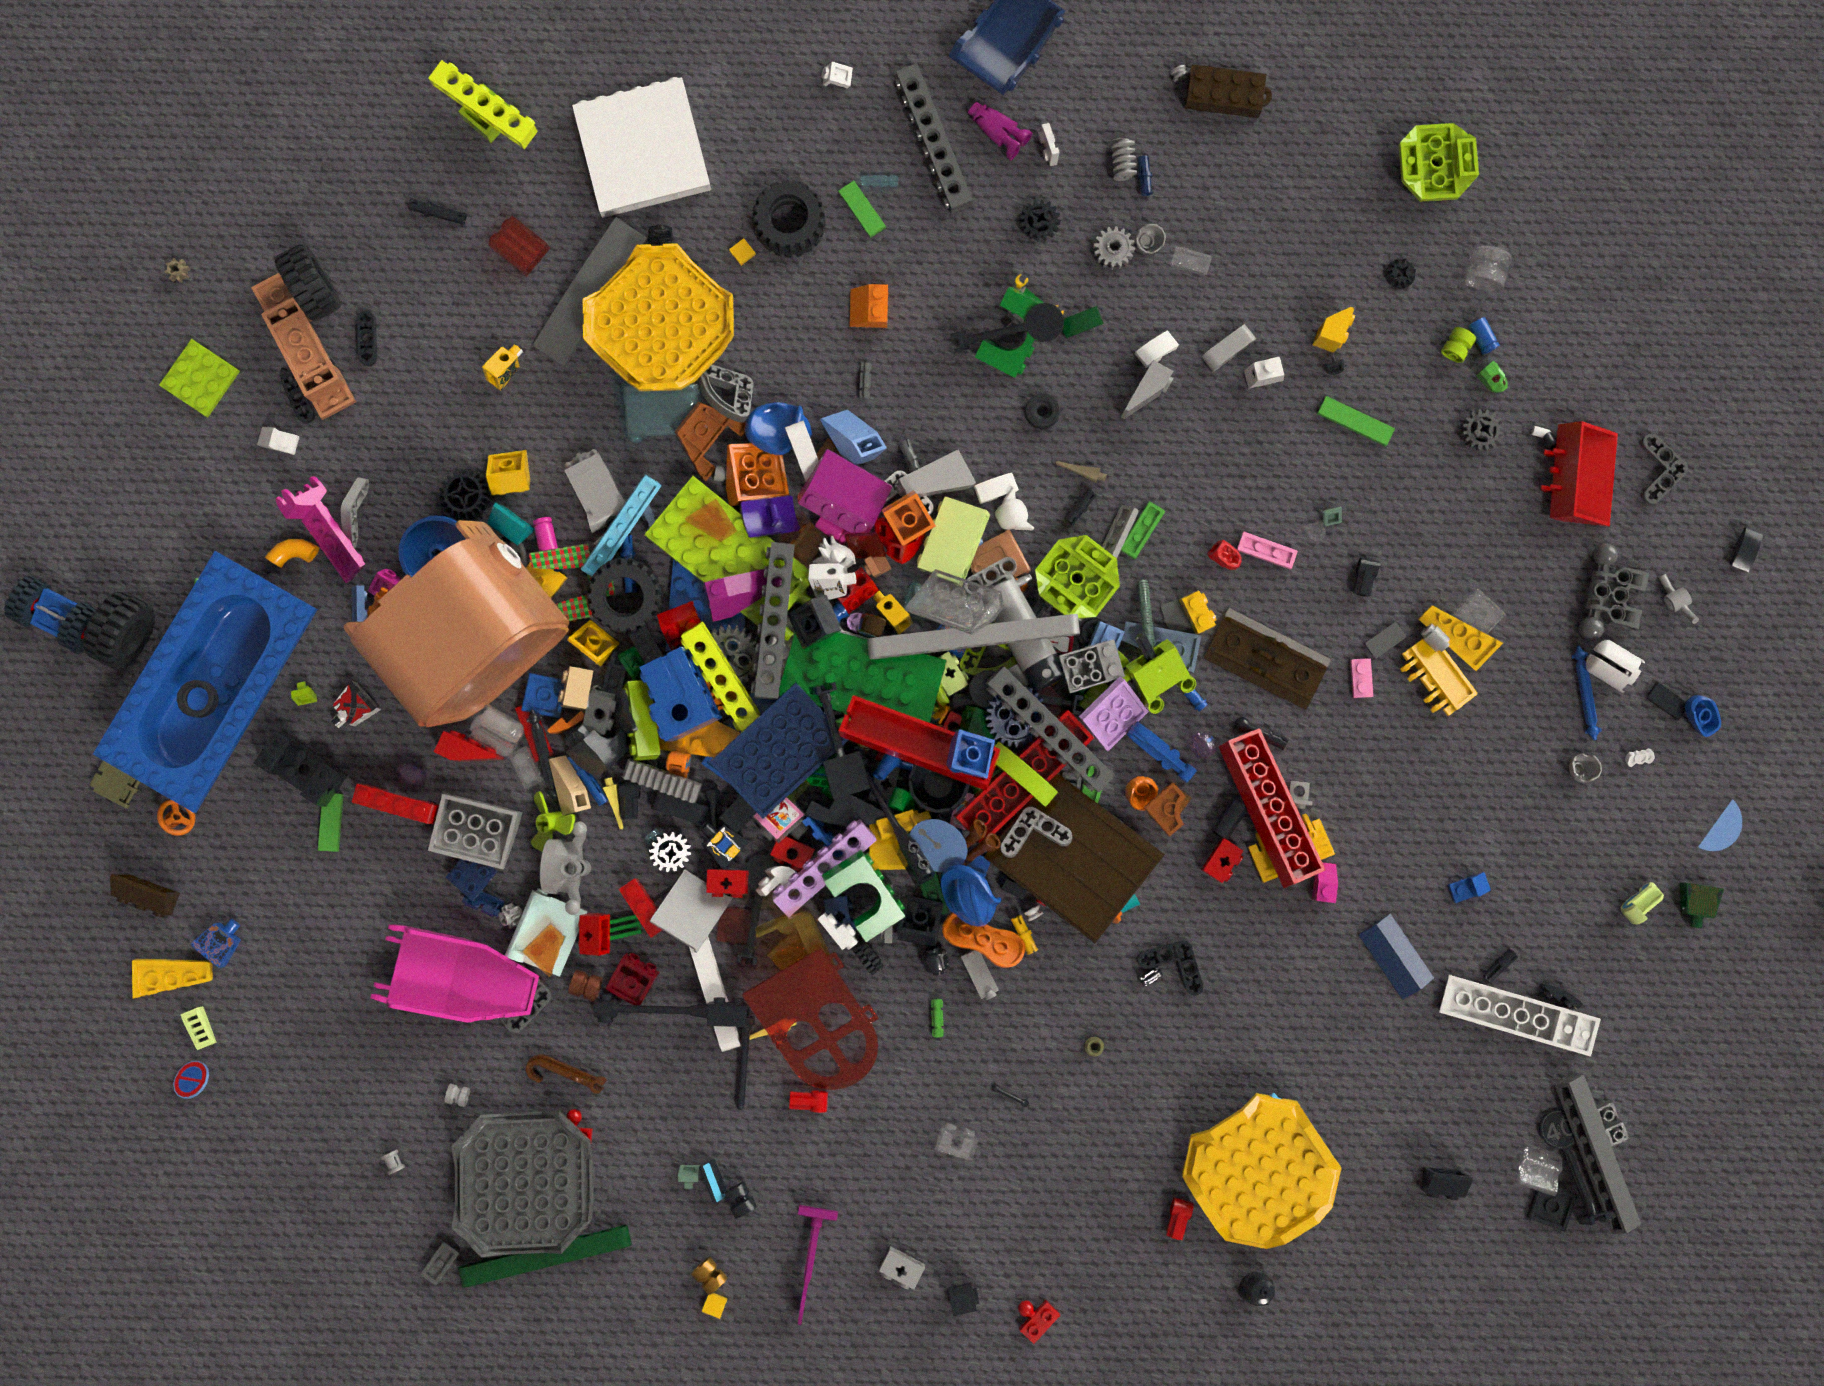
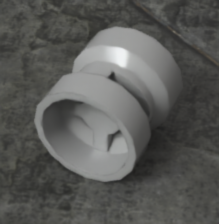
[445,1084,470,1107]

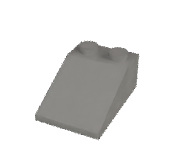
[1121,360,1174,419]

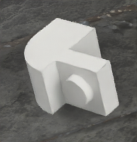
[756,866,795,896]

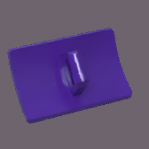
[740,495,800,538]

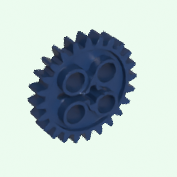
[984,684,1046,747]

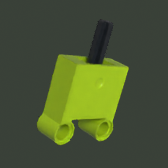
[1125,633,1196,714]

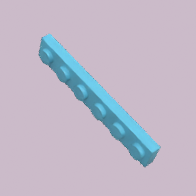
[581,474,661,576]

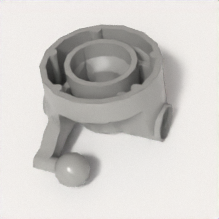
[540,821,591,915]

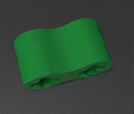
[888,787,917,814]

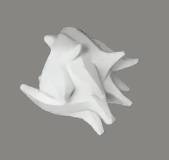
[813,536,856,573]

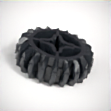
[439,469,491,521]

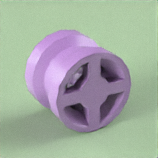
[847,613,862,633]

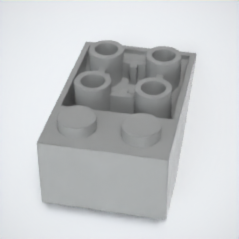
[1059,639,1125,693]

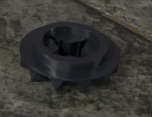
[1385,258,1416,289]
[1077,617,1103,646]

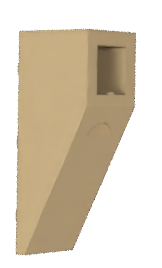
[549,755,591,815]

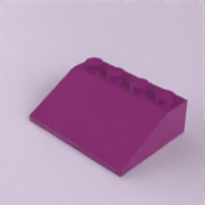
[797,449,893,540]

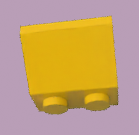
[486,450,530,495]

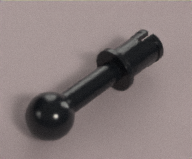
[1235,717,1289,751]

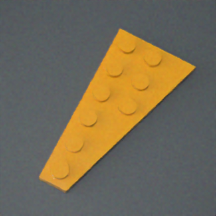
[656,721,740,758]

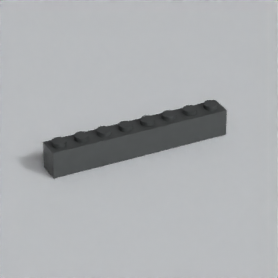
[1554,1075,1641,1234]

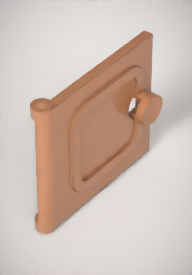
[970,530,1031,585]

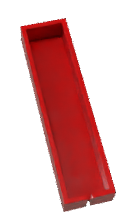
[838,695,1001,791]

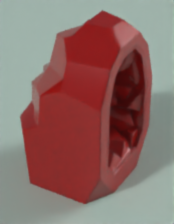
[1208,540,1242,570]

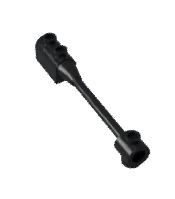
[844,743,935,887]
[593,994,750,1027]

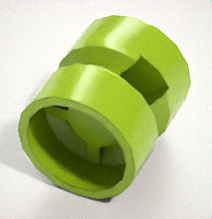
[1441,327,1476,363]

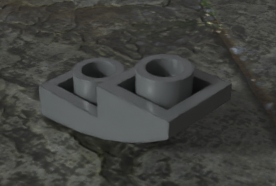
[1596,1099,1629,1146]

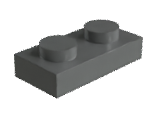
[421,1240,461,1286]

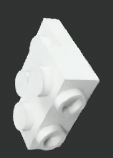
[818,912,858,950]

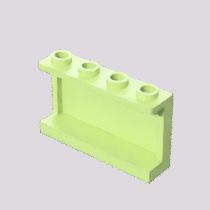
[917,497,990,586]

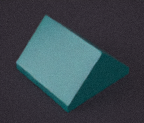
[487,503,534,546]

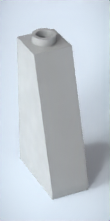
[895,450,976,497]

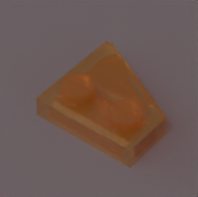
[685,499,737,542]
[522,922,564,977]

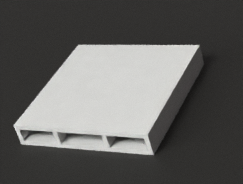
[572,77,711,218]

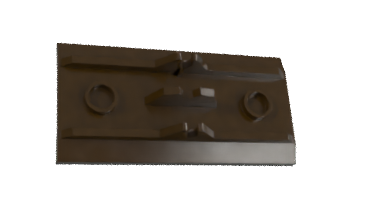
[1203,608,1331,710]

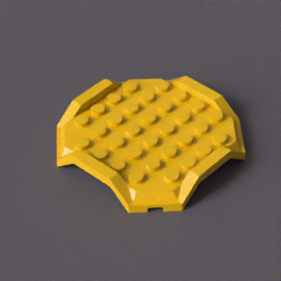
[583,243,734,391]
[1182,1093,1341,1249]

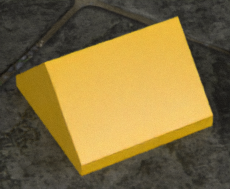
[568,620,620,666]

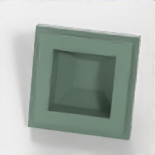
[1323,507,1342,527]

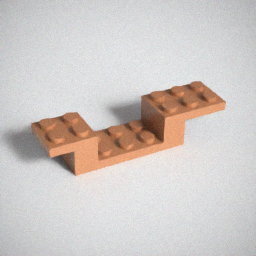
[251,273,356,420]

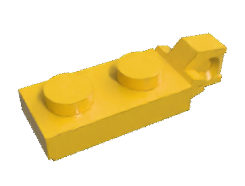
[876,810,931,841]

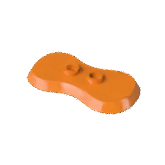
[942,912,1026,968]

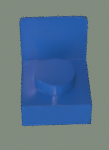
[1447,872,1491,903]

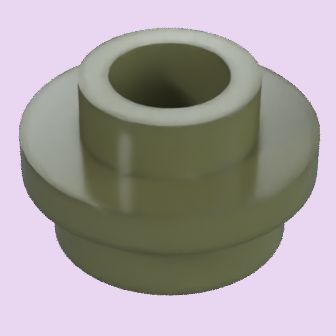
[1084,1037,1104,1057]

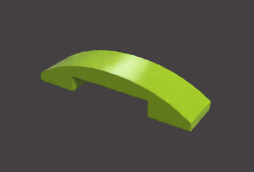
[995,742,1058,807]

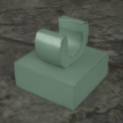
[678,1165,700,1189]

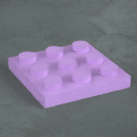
[1079,676,1149,751]

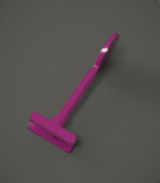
[797,1205,838,1326]

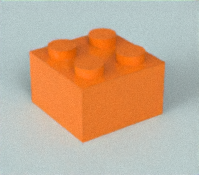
[881,490,936,546]

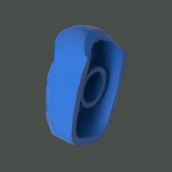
[1685,695,1721,737]

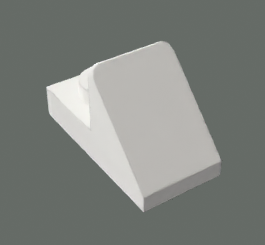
[257,427,299,455]

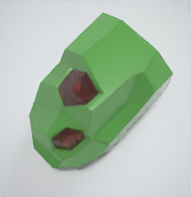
[1476,361,1508,393]

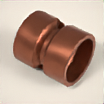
[568,970,603,1002]

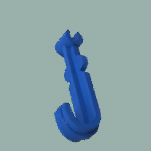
[1127,721,1197,783]

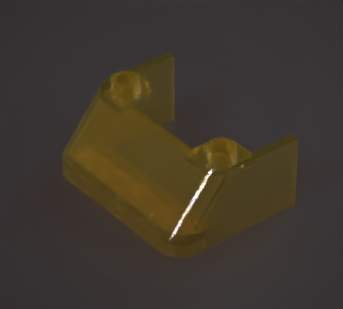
[756,912,839,1004]

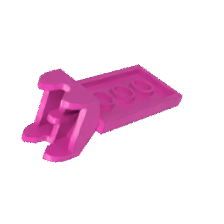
[276,476,365,583]

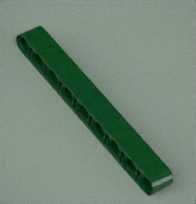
[458,1225,632,1288]

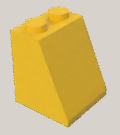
[869,823,905,870]

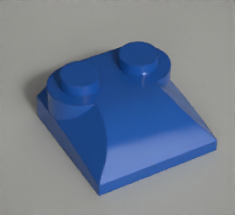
[947,729,995,779]

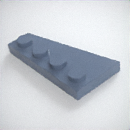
[1122,621,1201,673]

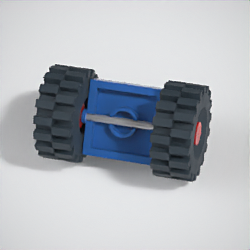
[4,576,97,654]

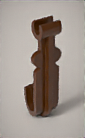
[526,1054,607,1094]

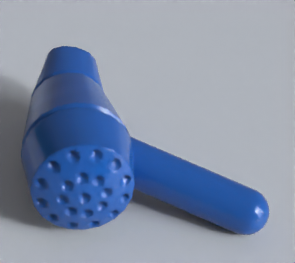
[873,754,913,780]

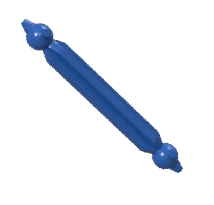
[1572,646,1602,740]

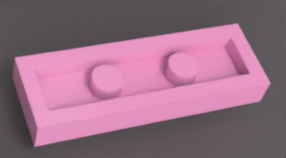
[1237,532,1298,569]

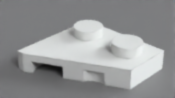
[1038,123,1059,166]

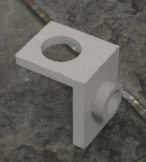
[1289,781,1312,809]

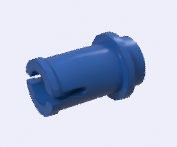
[1184,689,1208,712]

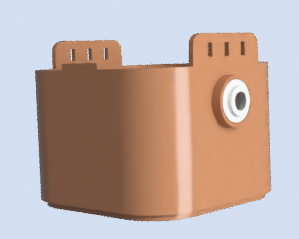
[344,520,569,727]

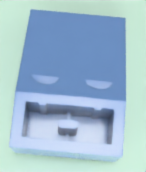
[820,410,887,465]

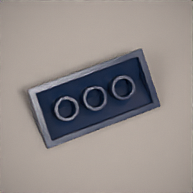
[1358,913,1434,1000]

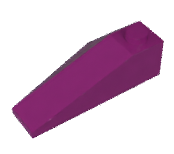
[703,566,782,622]

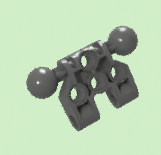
[1579,543,1649,641]

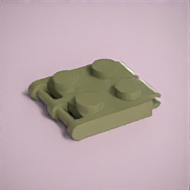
[89,760,140,809]

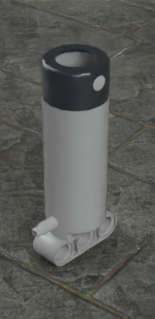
[966,557,1065,692]

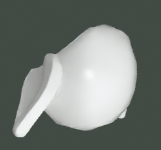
[995,486,1034,530]

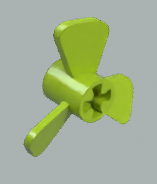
[531,791,575,852]

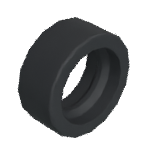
[177,680,219,718]

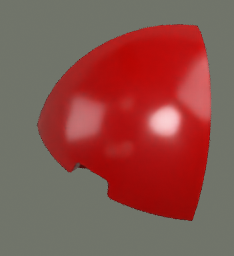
[874,517,926,564]

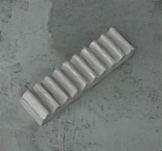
[622,758,702,803]

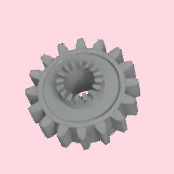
[1093,226,1135,270]

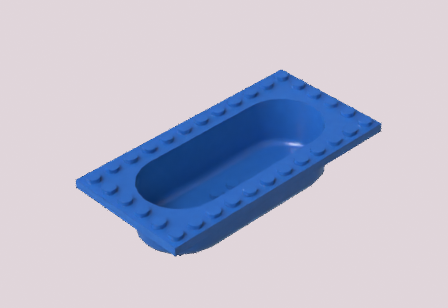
[93,551,318,813]

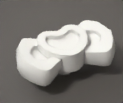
[1625,748,1655,767]

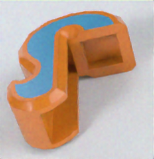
[666,750,691,779]

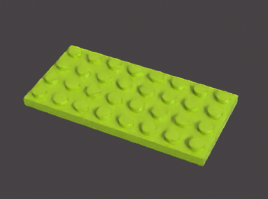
[644,476,809,627]

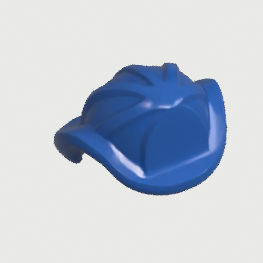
[745,402,812,455]
[941,865,1002,927]

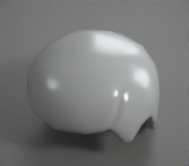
[1135,224,1166,254]
[1569,753,1602,783]

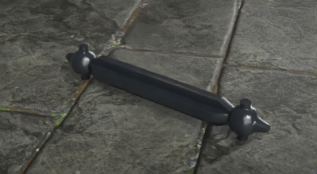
[526,709,558,802]

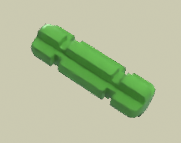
[931,999,944,1038]

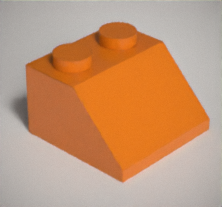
[850,284,888,328]

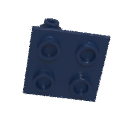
[445,859,498,901]

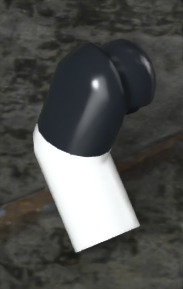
[1531,426,1557,450]

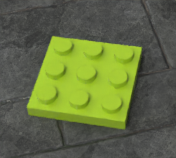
[159,339,240,417]

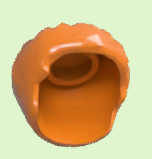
[1125,776,1158,811]

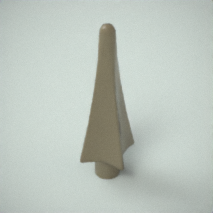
[1056,461,1107,483]

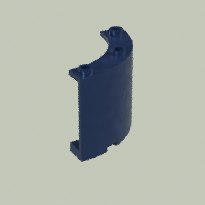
[949,0,1065,95]

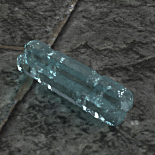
[861,175,898,187]

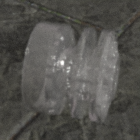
[1464,246,1512,292]

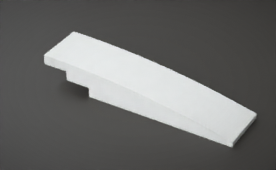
[1439,975,1601,1056]

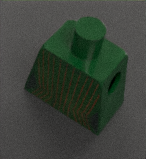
[1680,882,1724,929]

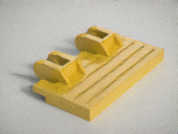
[1400,638,1478,716]
[1248,814,1335,883]

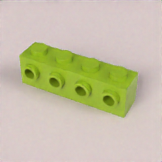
[622,680,661,761]

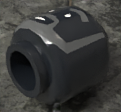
[922,945,949,976]

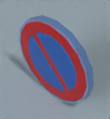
[173,1061,209,1099]

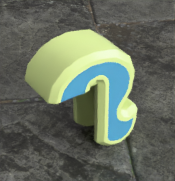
[1621,882,1664,925]

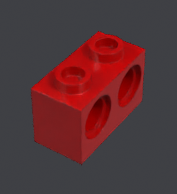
[837,567,879,614]

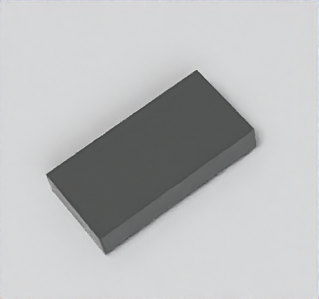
[1364,622,1407,660]

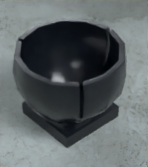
[907,764,970,814]

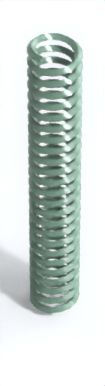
[1137,580,1155,648]

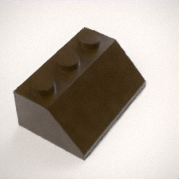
[110,873,180,918]

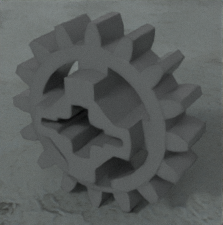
[1461,409,1504,451]

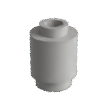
[1421,624,1450,652]

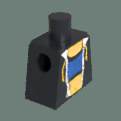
[700,822,749,870]

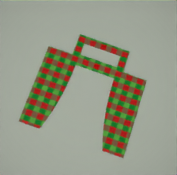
[529,544,615,621]

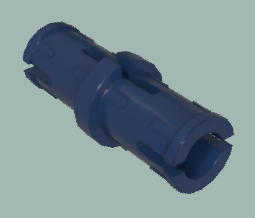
[1137,156,1153,196]

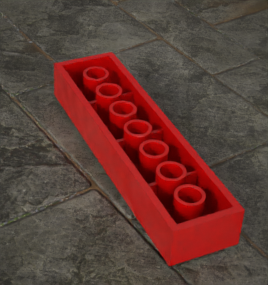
[953,709,1094,843]
[1219,728,1326,888]

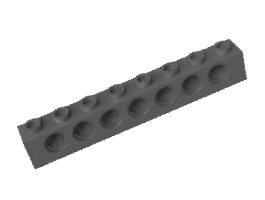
[894,63,973,214]
[751,542,795,700]
[985,666,1115,792]

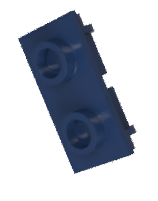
[462,891,505,918]

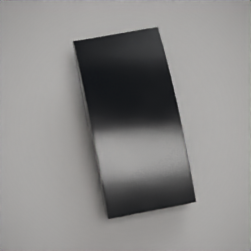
[1729,527,1763,572]
[1539,983,1583,1009]

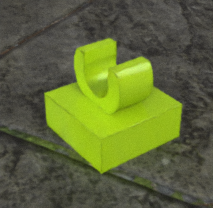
[291,681,317,706]

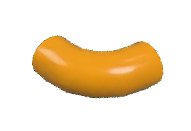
[265,539,319,568]

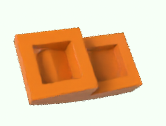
[547,711,585,734]

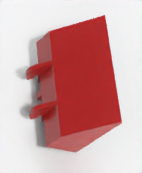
[1540,421,1618,527]

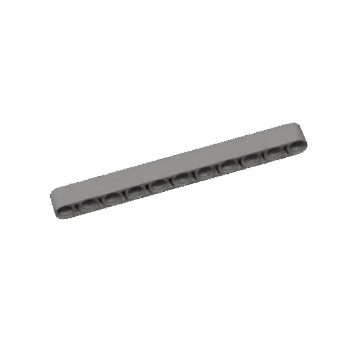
[867,614,1080,659]

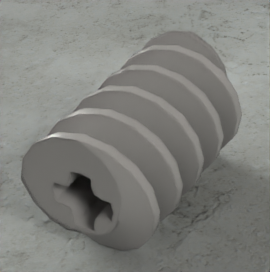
[1111,138,1137,181]

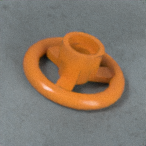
[157,799,195,836]

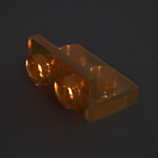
[789,522,829,568]

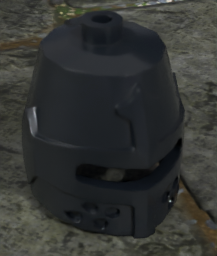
[1239,1272,1275,1306]

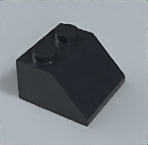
[787,595,842,649]
[897,896,944,947]
[1421,1166,1473,1200]

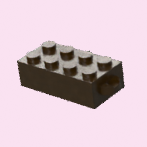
[1184,64,1272,118]

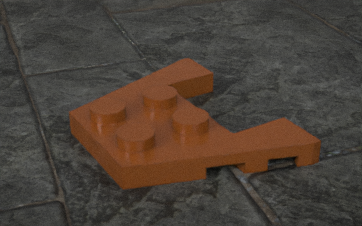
[675,402,746,481]

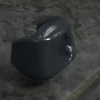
[1324,357,1344,375]

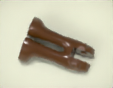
[962,819,1001,866]

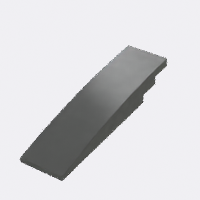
[533,217,648,366]

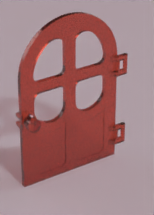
[742,947,879,1090]

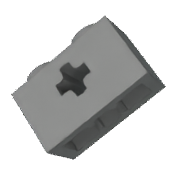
[879,1246,925,1289]

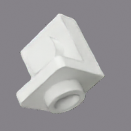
[822,62,853,88]

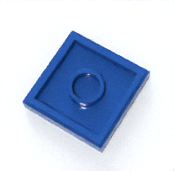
[521,673,565,718]

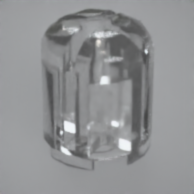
[468,704,524,756]

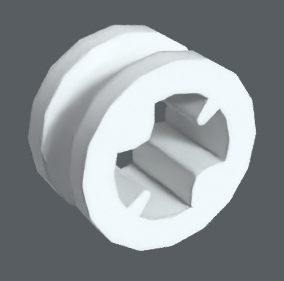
[1024,905,1044,922]

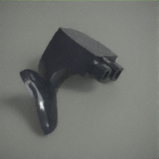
[563,689,638,775]

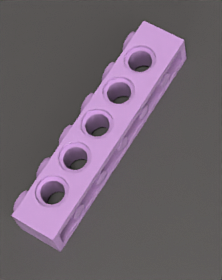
[772,819,877,918]

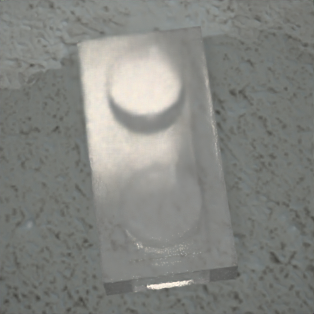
[1170,246,1212,276]

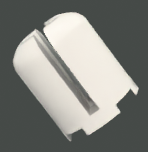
[1586,640,1645,693]

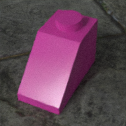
[1312,862,1338,903]

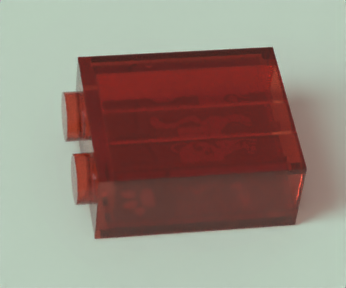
[488,216,550,277]

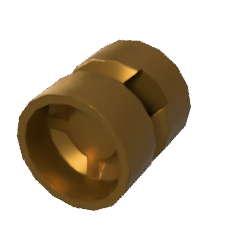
[691,1257,728,1295]

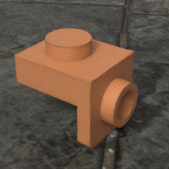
[864,553,891,578]

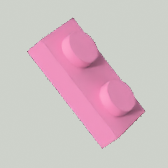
[1350,659,1373,698]

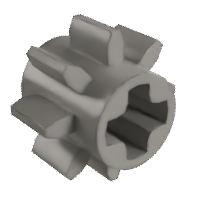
[499,903,523,929]

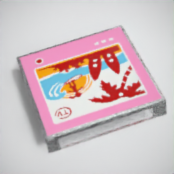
[752,797,807,843]

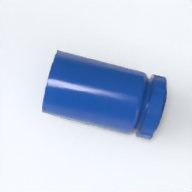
[1468,317,1500,355]

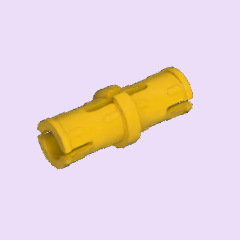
[1011,914,1038,955]

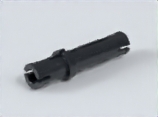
[408,198,467,225]

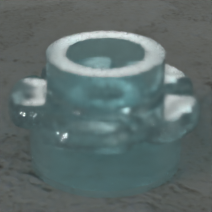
[645,828,662,844]

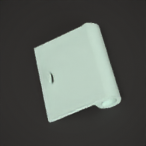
[505,888,587,976]

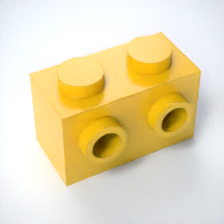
[1179,591,1216,634]

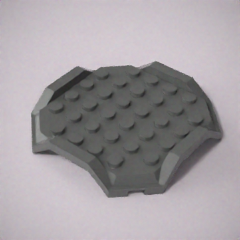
[451,1111,594,1257]

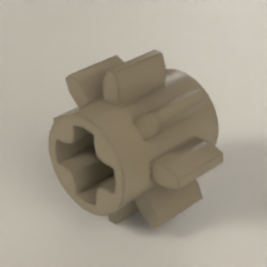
[164,258,191,283]

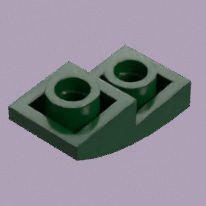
[1063,306,1104,339]

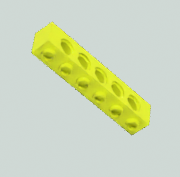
[428,60,538,149]
[681,621,761,732]

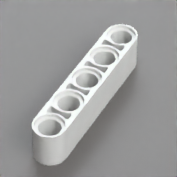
[785,421,819,481]

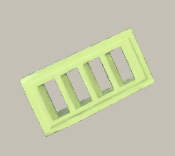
[180,1006,217,1050]

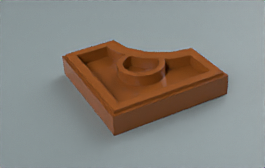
[1143,782,1186,837]

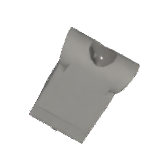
[564,449,626,533]

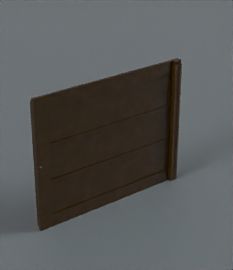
[984,773,1165,943]

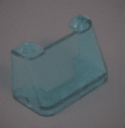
[622,384,702,443]

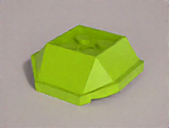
[1398,123,1479,202]
[1035,535,1120,619]

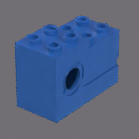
[640,647,722,741]

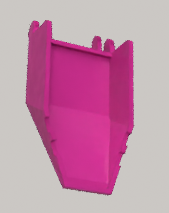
[371,924,539,1023]

